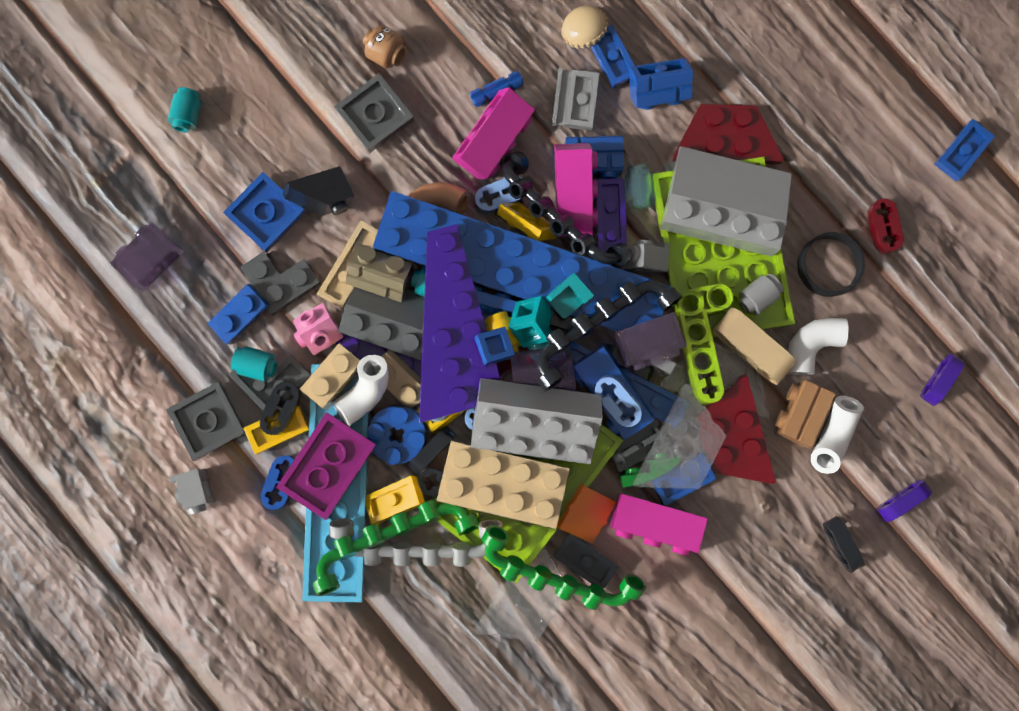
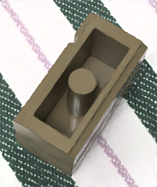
[346,244,414,302]

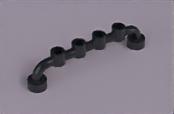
[502,151,632,268]
[537,281,683,392]

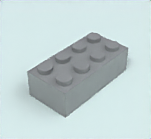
[470,378,602,464]

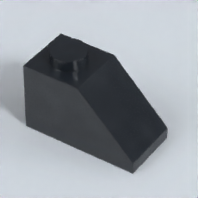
[283,166,355,216]

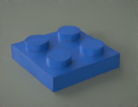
[223,172,306,253]

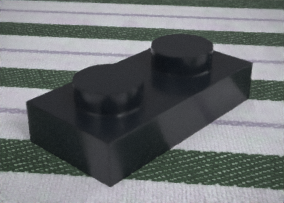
[553,533,619,589]

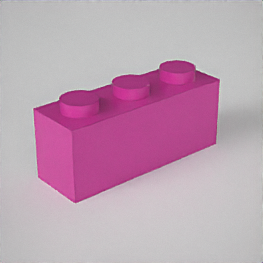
[452,88,535,179]
[554,143,598,237]
[609,493,708,556]

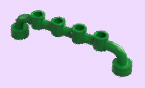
[313,500,480,596]
[482,525,646,610]

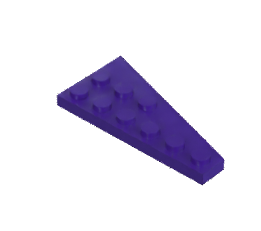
[419,224,501,423]

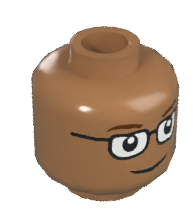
[363,25,407,69]

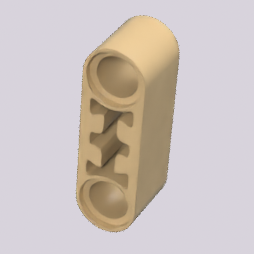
[712,307,797,385]

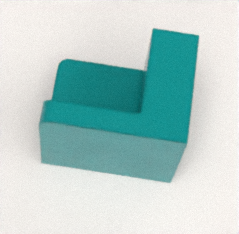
[544,273,594,319]

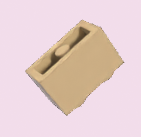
[300,343,360,410]

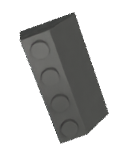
[338,287,424,360]

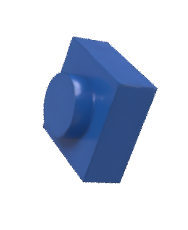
[475,327,515,366]

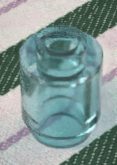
[624,165,655,209]

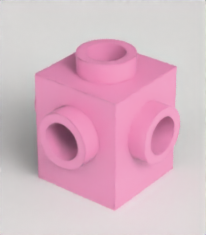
[293,303,343,355]

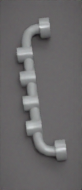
[329,518,503,567]

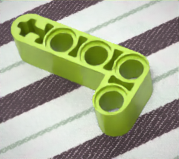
[673,284,733,405]

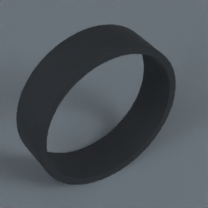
[797,232,865,297]

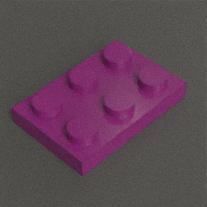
[276,412,377,520]

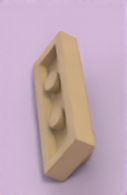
[317,220,378,310]

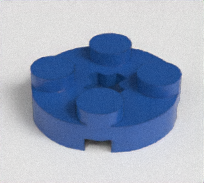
[367,405,427,465]

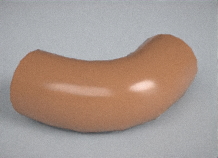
[408,182,470,215]

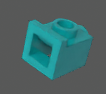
[509,295,553,348]

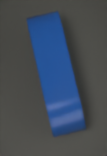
[261,455,295,510]

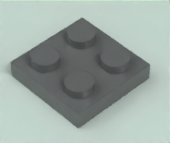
[334,73,414,154]
[166,382,246,461]

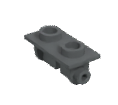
[611,419,670,472]

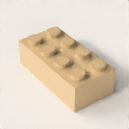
[436,441,569,529]

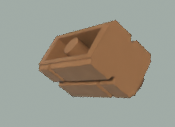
[774,380,836,449]

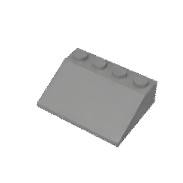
[660,146,792,257]

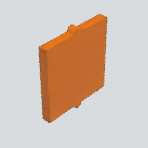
[557,483,616,544]

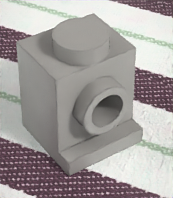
[623,240,669,275]
[169,469,214,515]

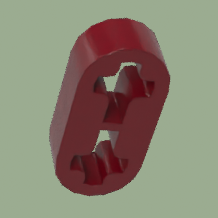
[867,198,904,254]

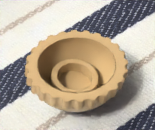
[561,6,608,49]

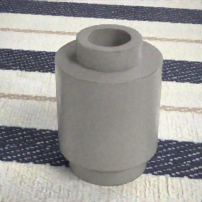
[739,273,784,315]

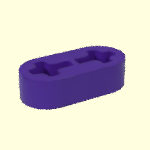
[920,353,965,406]
[877,479,933,522]

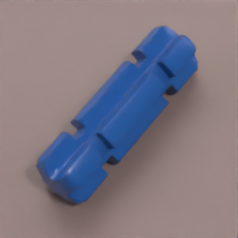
[470,71,524,107]

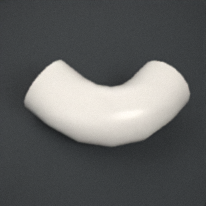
[787,318,848,375]
[332,355,389,426]
[811,396,864,474]

